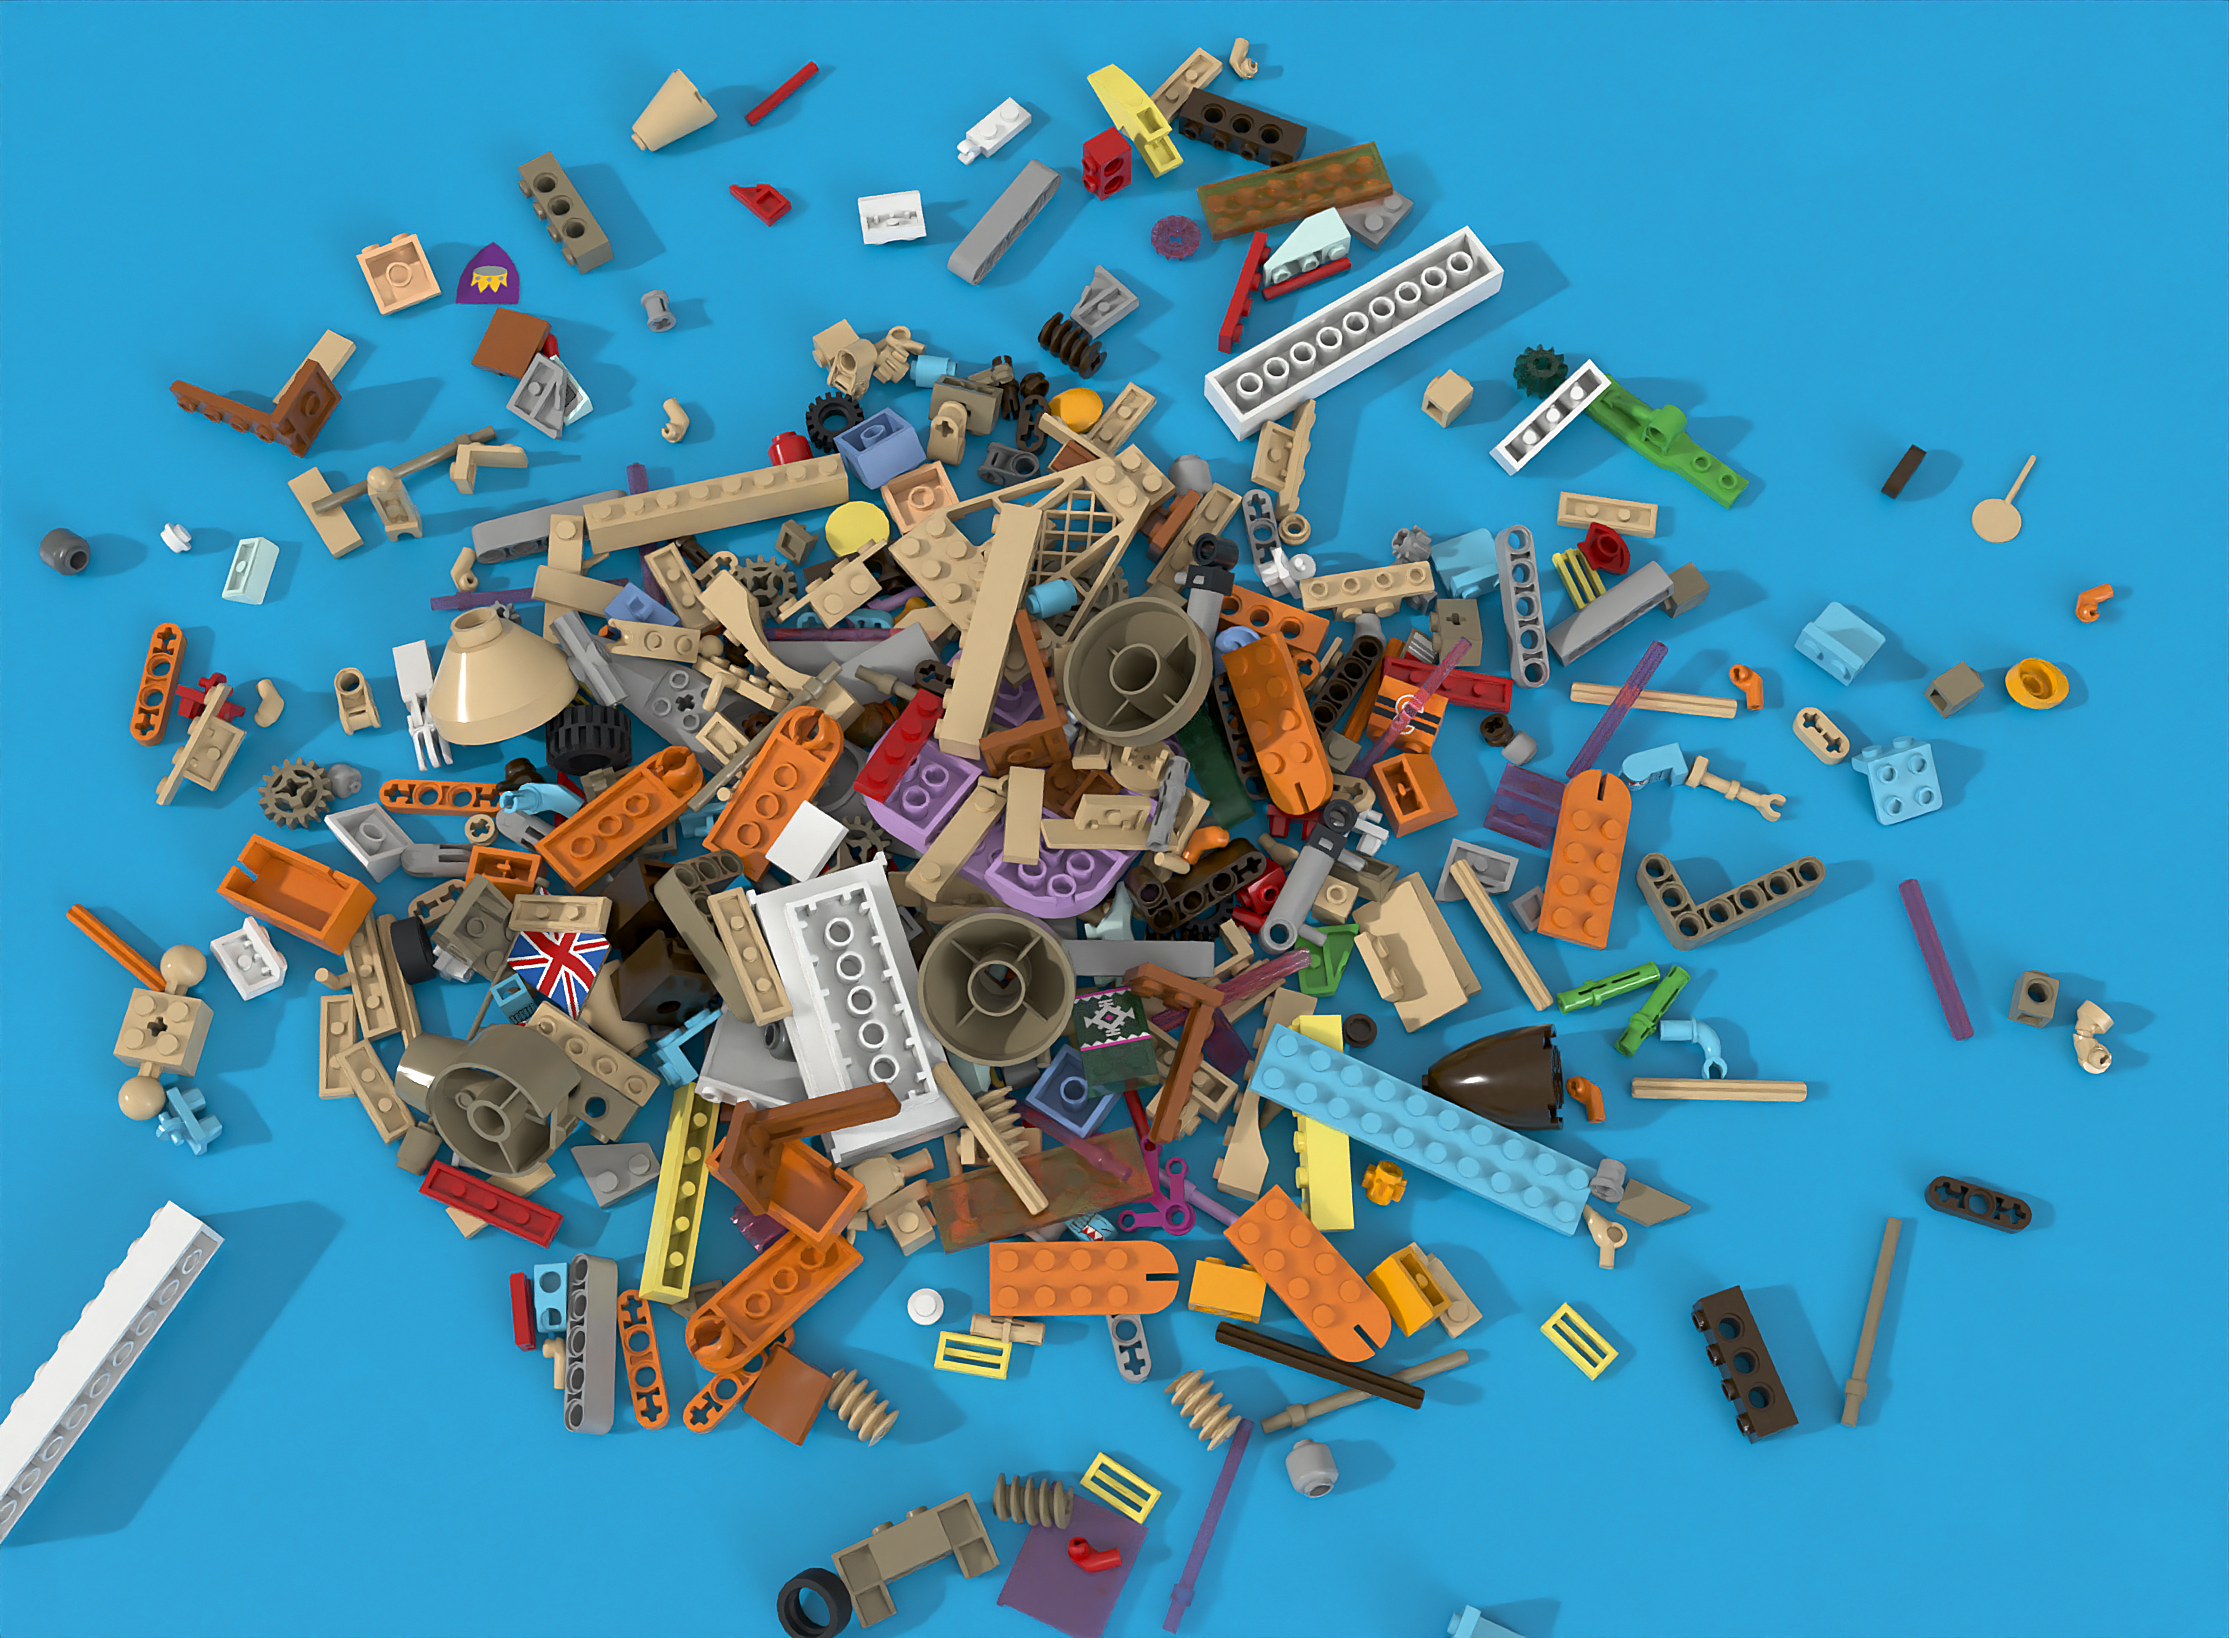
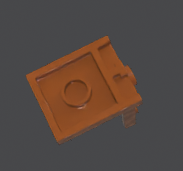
[169,358,342,458]
[1050,440,1201,564]
[978,609,1072,779]
[1121,962,1225,1145]
[718,1081,902,1216]

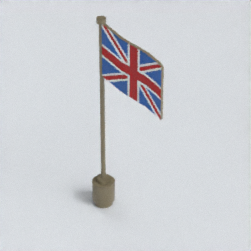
[395,877,612,1177]

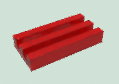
[509,1272,537,1352]

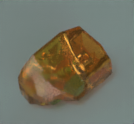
[843,701,896,749]

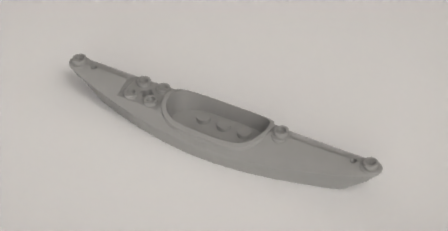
[591,634,924,860]

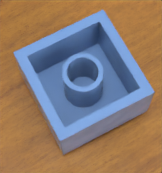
[833,408,927,490]
[1025,1043,1124,1149]

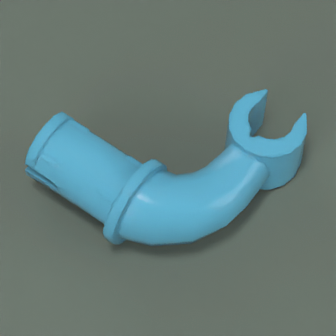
[1658,1016,1728,1079]

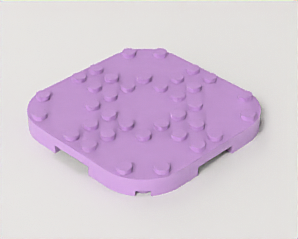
[864,649,1190,919]

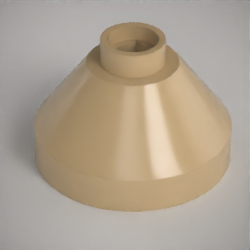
[427,607,579,745]

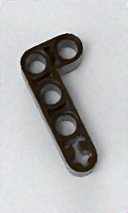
[1205,672,1271,804]
[1124,837,1267,934]

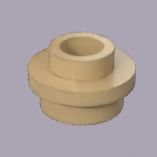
[1278,514,1311,546]

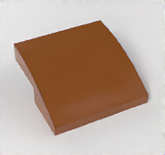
[471,308,552,381]
[1042,754,1123,819]
[742,1344,835,1446]

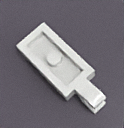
[957,97,1031,165]

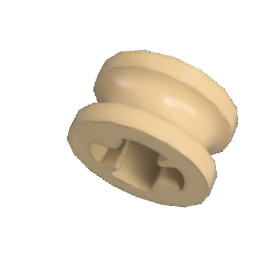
[464,814,498,847]

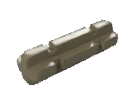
[961,363,1014,387]

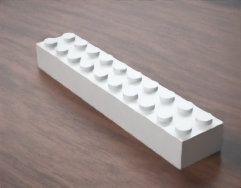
[1204,225,1504,442]
[0,1201,225,1544]

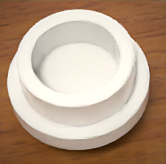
[160,522,192,554]
[907,1288,944,1325]

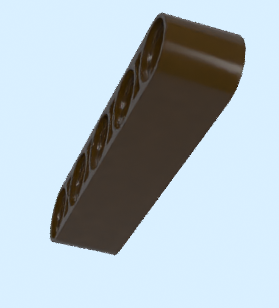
[1309,635,1384,745]

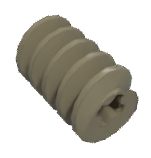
[993,1473,1074,1530]

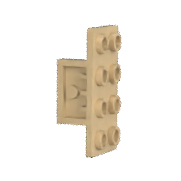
[1352,881,1469,1033]

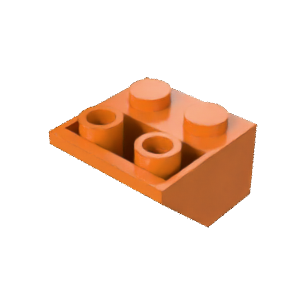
[1369,753,1459,838]
[465,845,548,904]

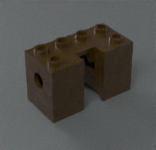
[597,857,718,1028]

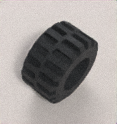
[545,705,632,776]

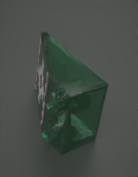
[1071,985,1159,1098]

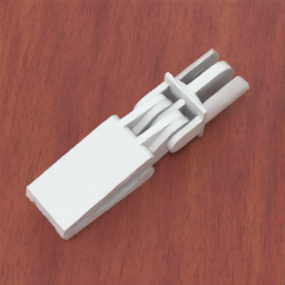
[392,640,453,772]

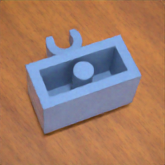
[603,582,683,638]

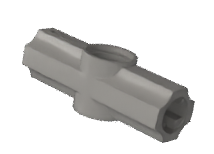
[549,610,630,708]

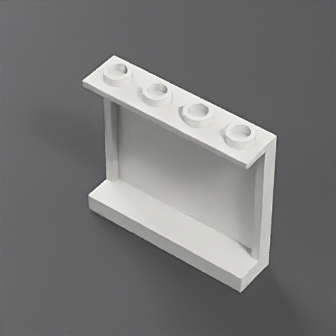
[694,1000,820,1135]

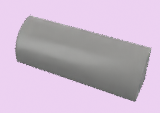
[1545,561,1675,667]
[834,621,942,713]
[754,641,881,691]

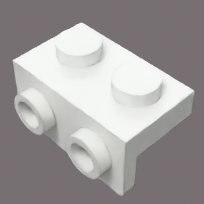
[858,190,926,245]
[210,916,287,1001]

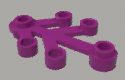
[1086,1132,1196,1236]

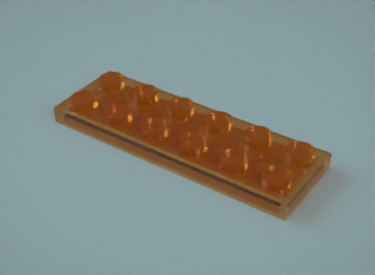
[1196,141,1393,242]
[926,1126,1154,1255]

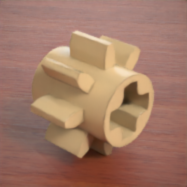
[872,344,911,384]

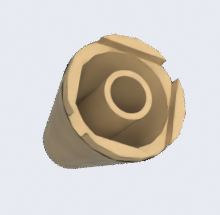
[631,69,718,152]
[580,959,651,1059]

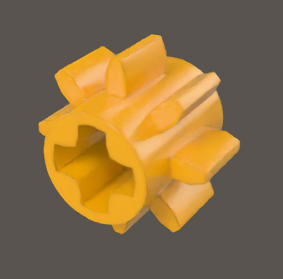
[1361,1160,1407,1205]

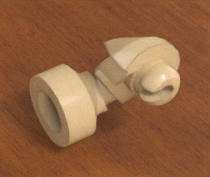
[2072,1000,2114,1074]

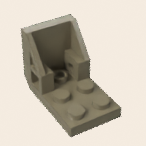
[430,873,539,999]

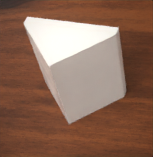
[765,800,849,882]
[324,802,414,883]

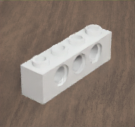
[1489,359,1611,476]

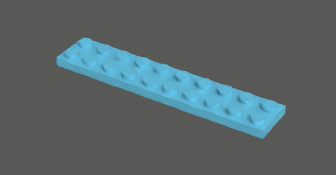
[1247,1023,1598,1237]

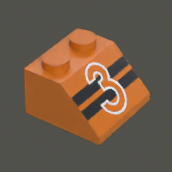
[1365,675,1448,754]

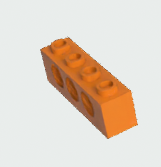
[1217,584,1330,666]

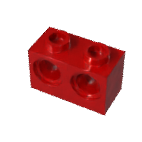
[1081,126,1132,201]

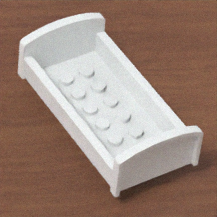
[746,851,967,1170]

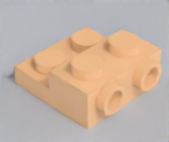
[356,233,442,317]
[880,460,965,537]

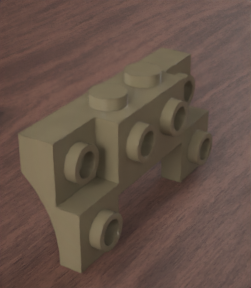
[831,1491,1000,1629]

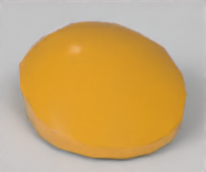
[1048,387,1103,434]
[2005,658,2069,709]

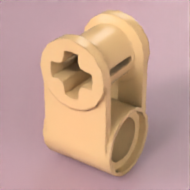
[827,339,877,401]
[926,401,967,466]
[334,667,381,736]

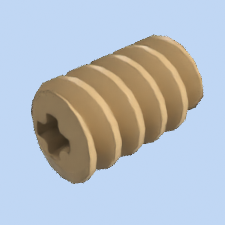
[975,1086,1032,1166]
[825,1368,899,1447]
[1164,1368,1241,1452]

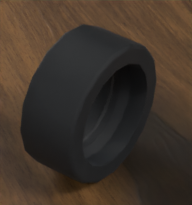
[390,915,437,985]
[776,1568,853,1638]

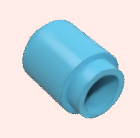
[910,355,958,388]
[1025,579,1077,620]

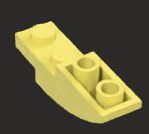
[1087,64,1184,178]

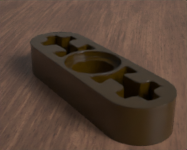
[1924,1176,2032,1234]

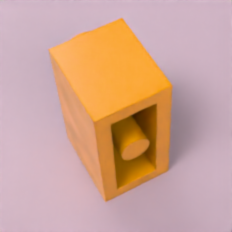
[1365,1245,1453,1337]
[1188,1257,1266,1324]

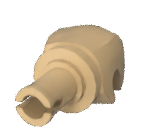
[846,1147,934,1212]

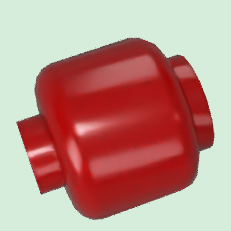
[768,431,814,466]

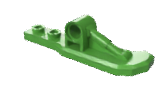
[1583,373,1749,510]

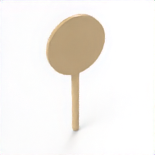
[1971,455,2036,543]

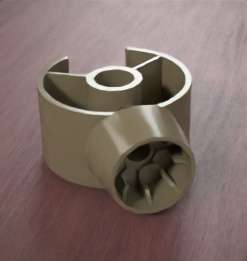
[394,1024,581,1178]

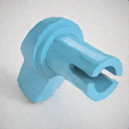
[499,783,585,818]

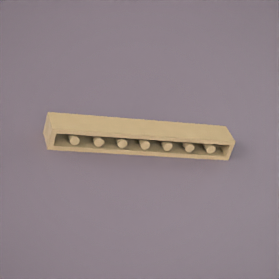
[582,453,849,555]
[934,502,1043,761]

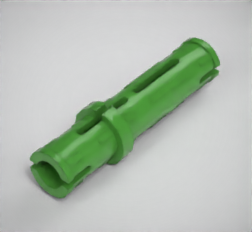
[1556,961,1660,1015]
[1614,966,1691,1058]

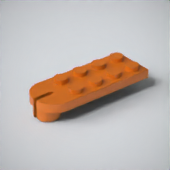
[1221,631,1333,815]
[702,706,844,882]
[534,745,706,894]
[1537,769,1631,951]
[1223,1184,1391,1362]
[685,1231,863,1374]
[990,1241,1179,1316]

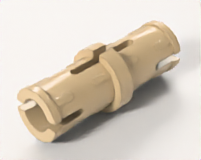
[970,1312,1046,1347]

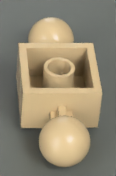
[113,944,214,1121]

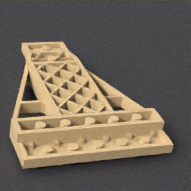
[888,443,1176,690]

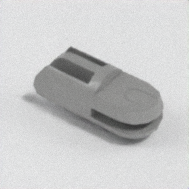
[495,806,556,862]
[400,843,476,877]

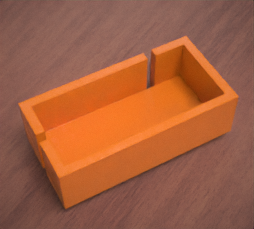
[216,834,377,956]
[705,1110,868,1255]

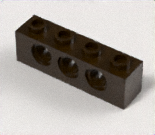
[1179,87,1307,174]
[802,538,917,605]
[1691,1285,1799,1444]

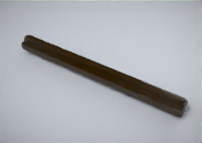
[1215,1321,1425,1410]

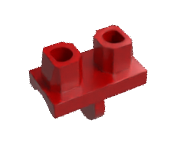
[175,672,246,723]
[1266,804,1321,841]

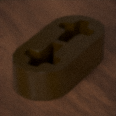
[1016,394,1051,457]
[1881,444,1927,500]
[914,659,955,699]

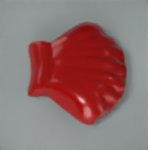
[1577,522,1631,575]

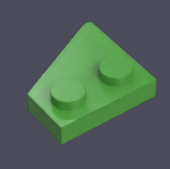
[1293,923,1359,998]

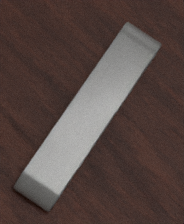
[947,159,1062,286]
[471,490,628,564]
[1495,525,1550,689]
[1062,940,1214,978]
[564,1253,618,1435]

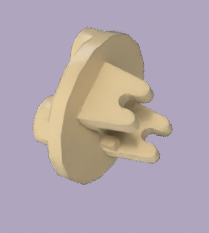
[1109,741,1175,797]

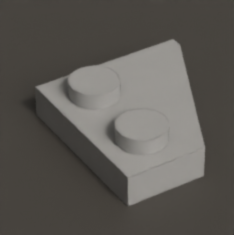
[1335,187,1414,251]
[1070,265,1139,340]
[506,353,568,441]
[1434,838,1519,903]
[570,1142,661,1210]

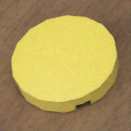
[825,501,890,557]

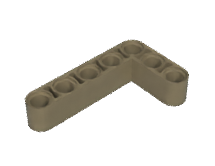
[654,849,755,1024]
[1635,852,1826,951]

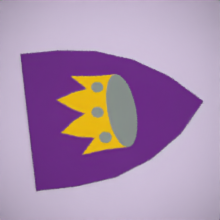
[456,242,519,304]

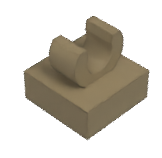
[775,519,819,567]
[580,767,617,804]

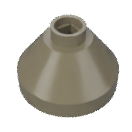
[1063,597,1213,747]
[917,907,1076,1067]

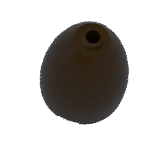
[1422,1024,1564,1131]

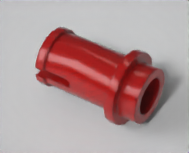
[1231,905,1273,939]

